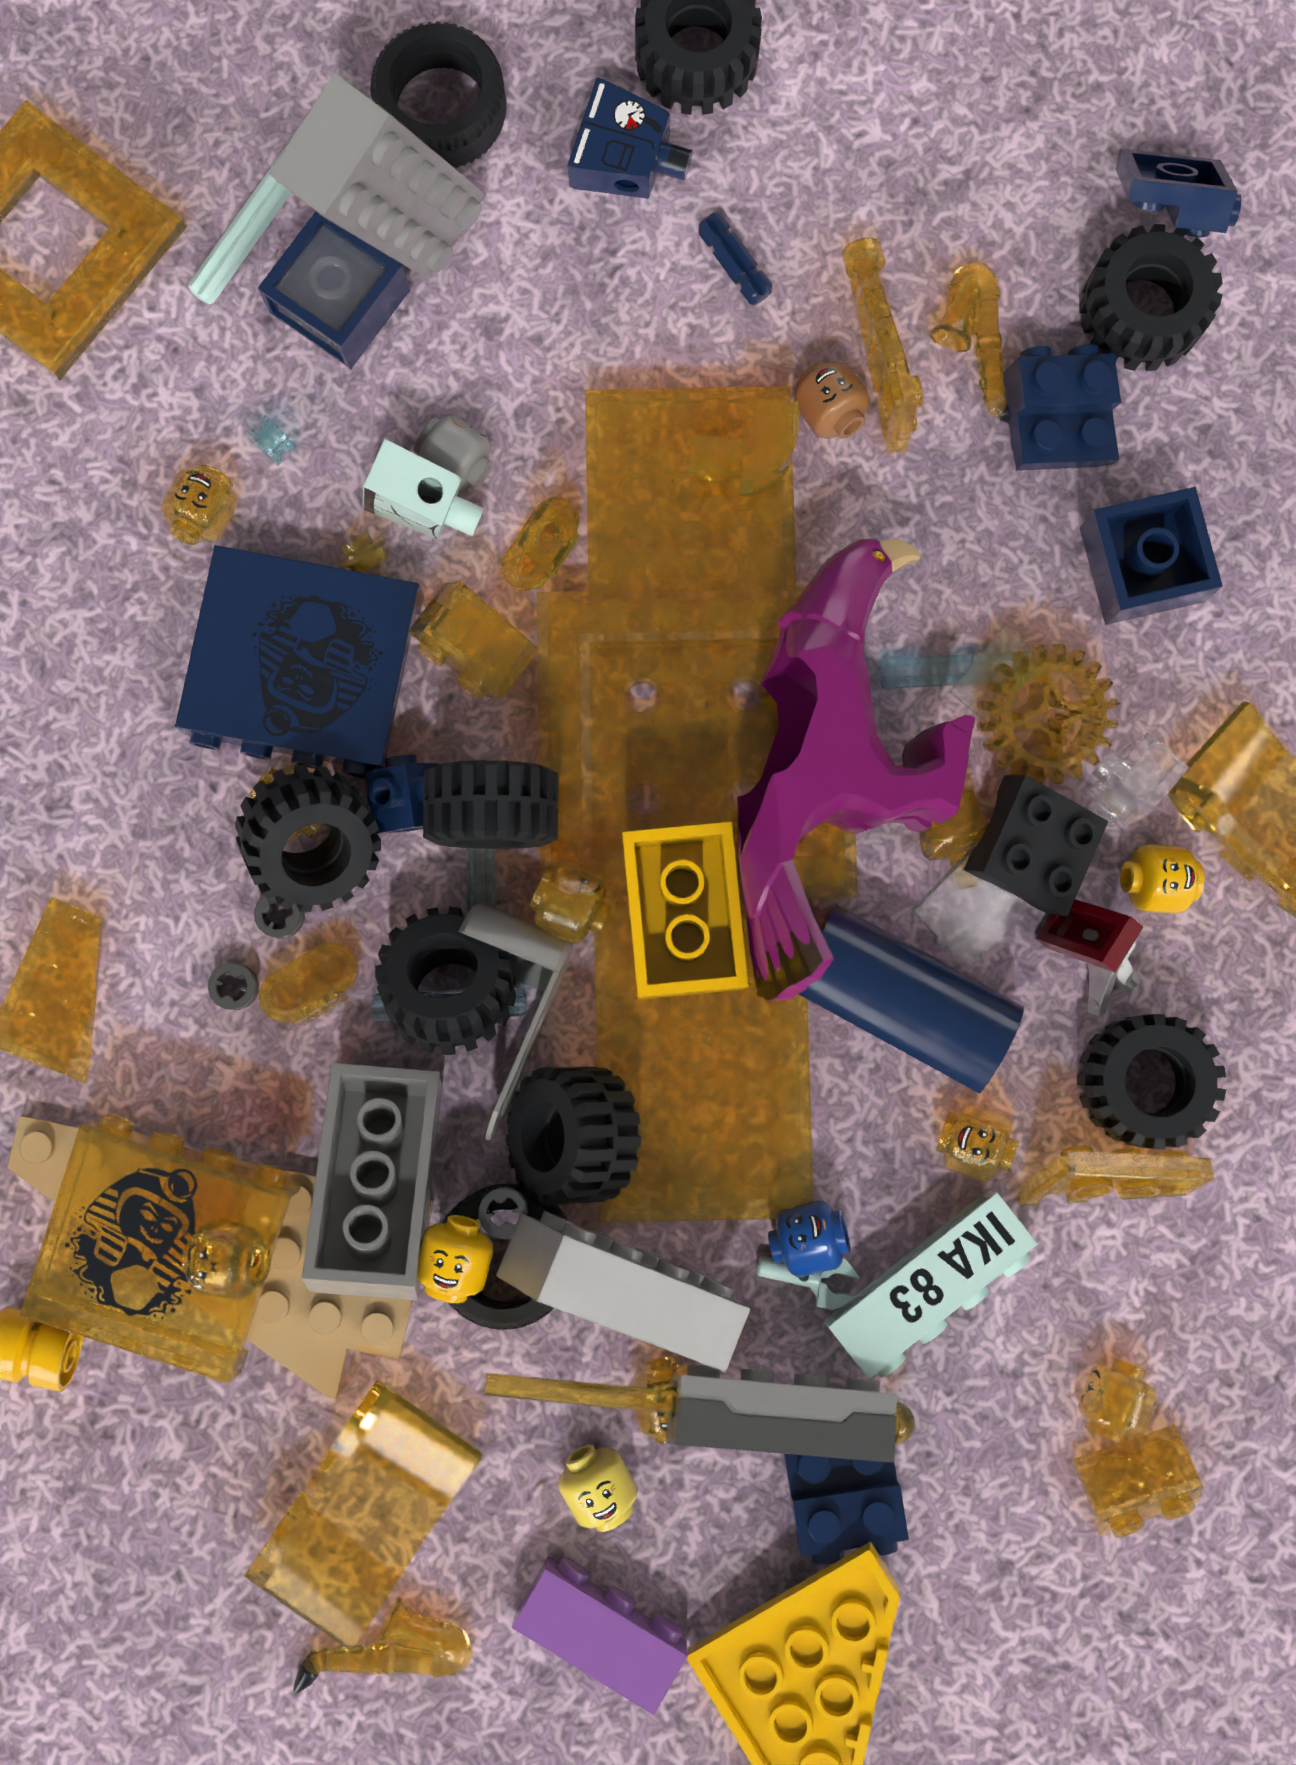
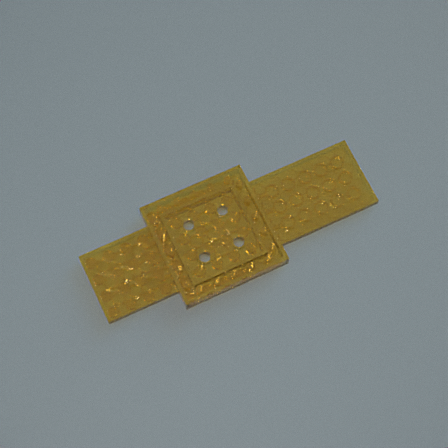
[536,386,858,1223]

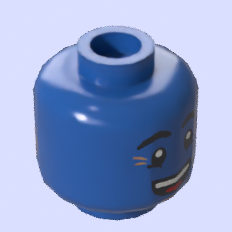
[768,1200,851,1277]

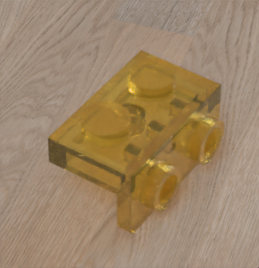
[1073,1424,1203,1537]

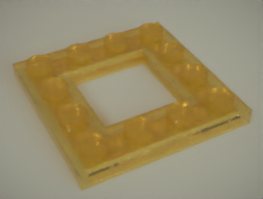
[0,100,187,380]

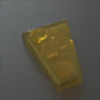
[0,897,104,1083]
[1018,1146,1215,1207]

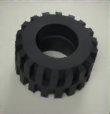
[635,0,762,115]
[1079,224,1223,371]
[423,760,559,849]
[235,764,381,912]
[375,906,516,1055]
[1077,1014,1226,1150]
[506,1067,642,1206]

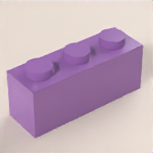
[512,1556,688,1715]

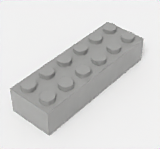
[269,72,486,279]

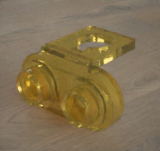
[501,497,580,591]
[259,942,359,1026]

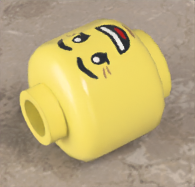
[558,1444,638,1532]

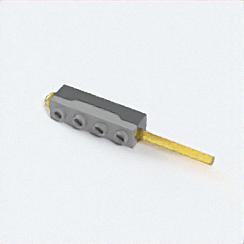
[484,1364,915,1463]

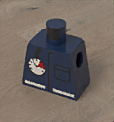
[567,77,693,199]

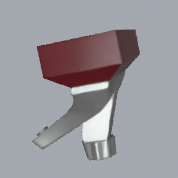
[1035,899,1143,1016]

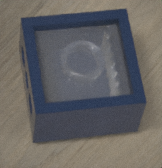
[257,211,410,369]

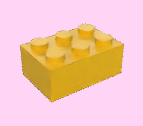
[622,822,748,999]

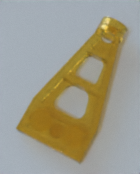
[842,238,923,455]

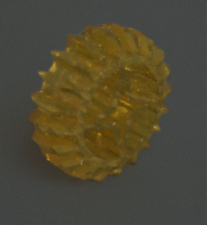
[976,644,1120,785]

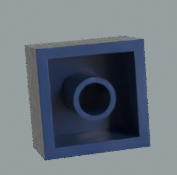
[1080,486,1223,625]

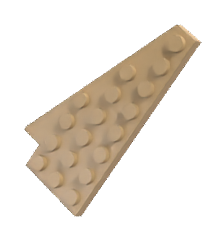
[7,1115,434,1399]

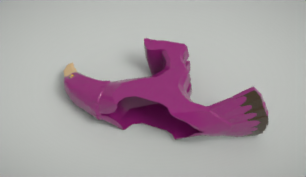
[737,538,975,1001]

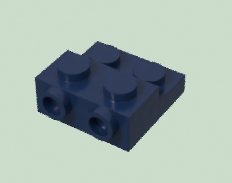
[1116,149,1242,238]
[1003,344,1121,471]
[784,1454,909,1564]

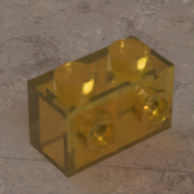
[408,581,539,699]

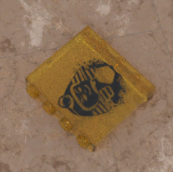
[19,1115,301,1384]

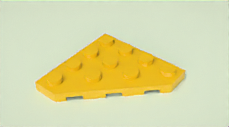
[686,1542,901,1765]

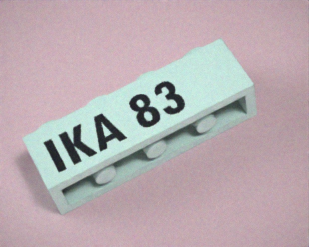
[823,1189,1038,1379]

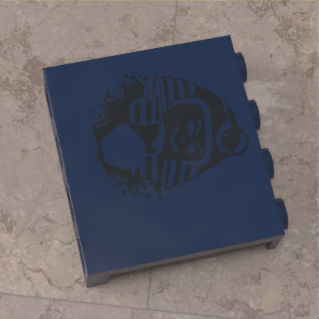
[175,545,424,779]

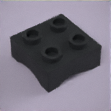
[963,775,1109,916]

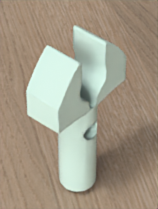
[756,1255,859,1310]

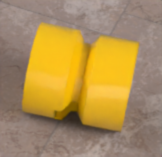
[0,1306,84,1392]

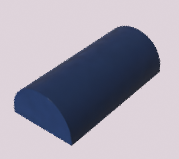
[798,903,1024,1094]

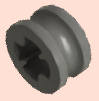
[254,896,305,939]
[208,963,259,1010]
[478,1187,529,1238]

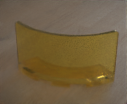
[1164,701,1296,918]
[244,1380,482,1649]

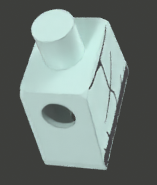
[363,439,484,539]

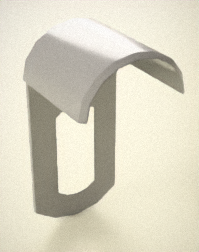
[458,903,573,1140]

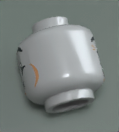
[414,415,493,493]

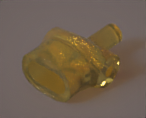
[919,788,989,889]

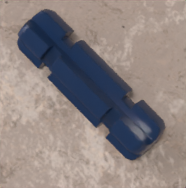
[698,212,772,305]

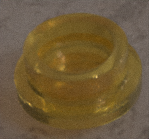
[338,532,388,573]

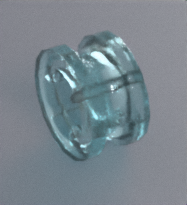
[245,415,296,466]

